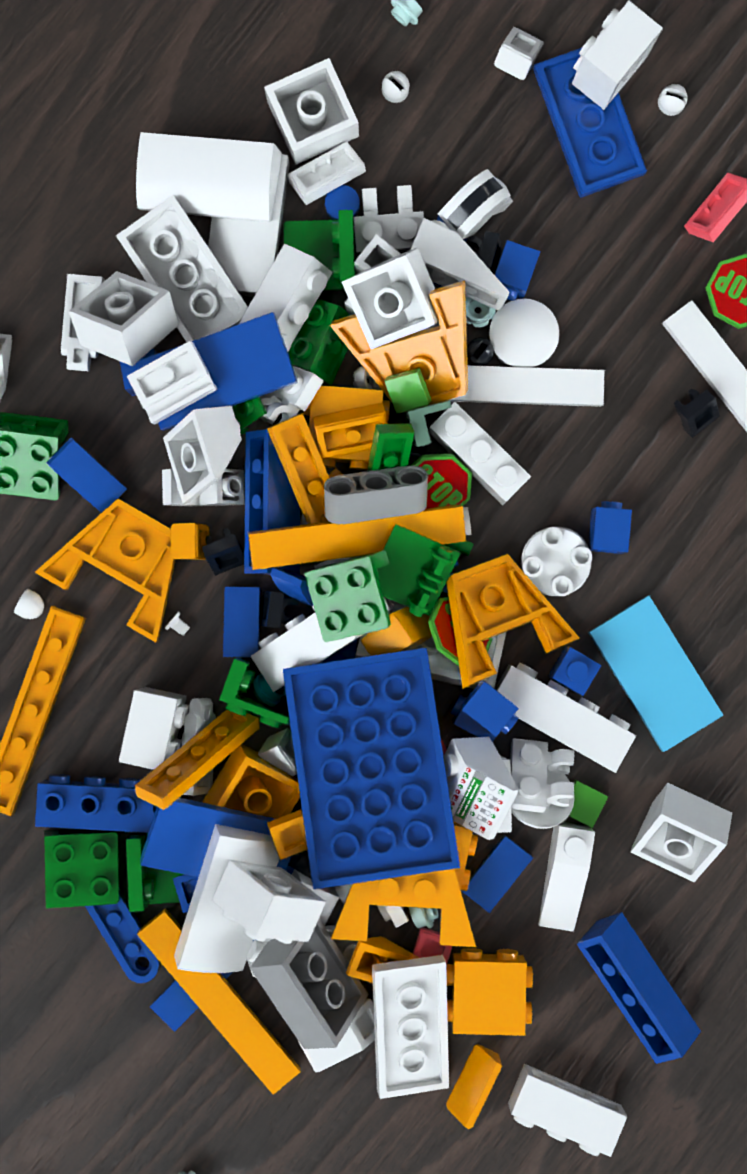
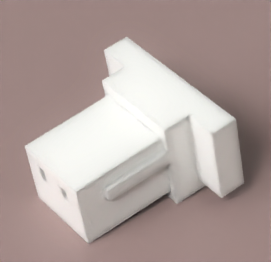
[165,611,190,636]

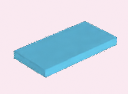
[588,595,723,752]

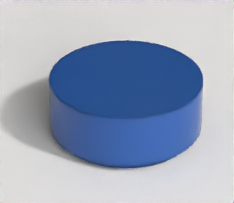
[325,185,360,220]

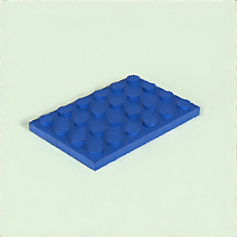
[283,648,460,889]

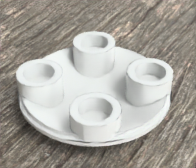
[489,299,559,368]
[521,526,592,596]

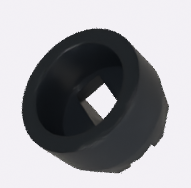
[467,337,494,366]

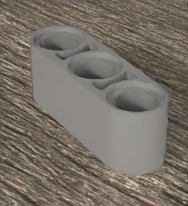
[324,466,428,524]

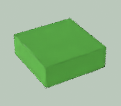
[384,368,432,413]
[569,779,608,828]

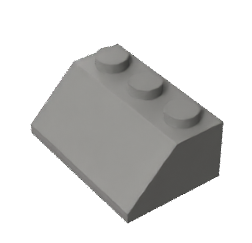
[250,918,369,1049]

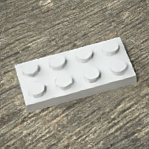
[372,955,449,1099]

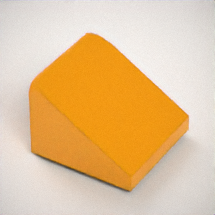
[171,523,209,560]

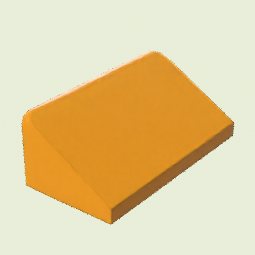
[313,403,388,459]
[446,1044,502,1129]

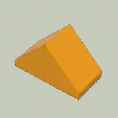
[360,607,432,656]
[345,936,420,983]

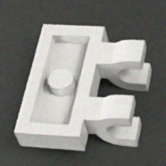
[354,185,424,255]
[259,366,323,424]
[510,738,574,813]

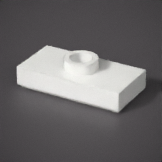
[287,141,366,205]

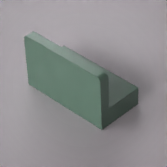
[403,400,452,447]

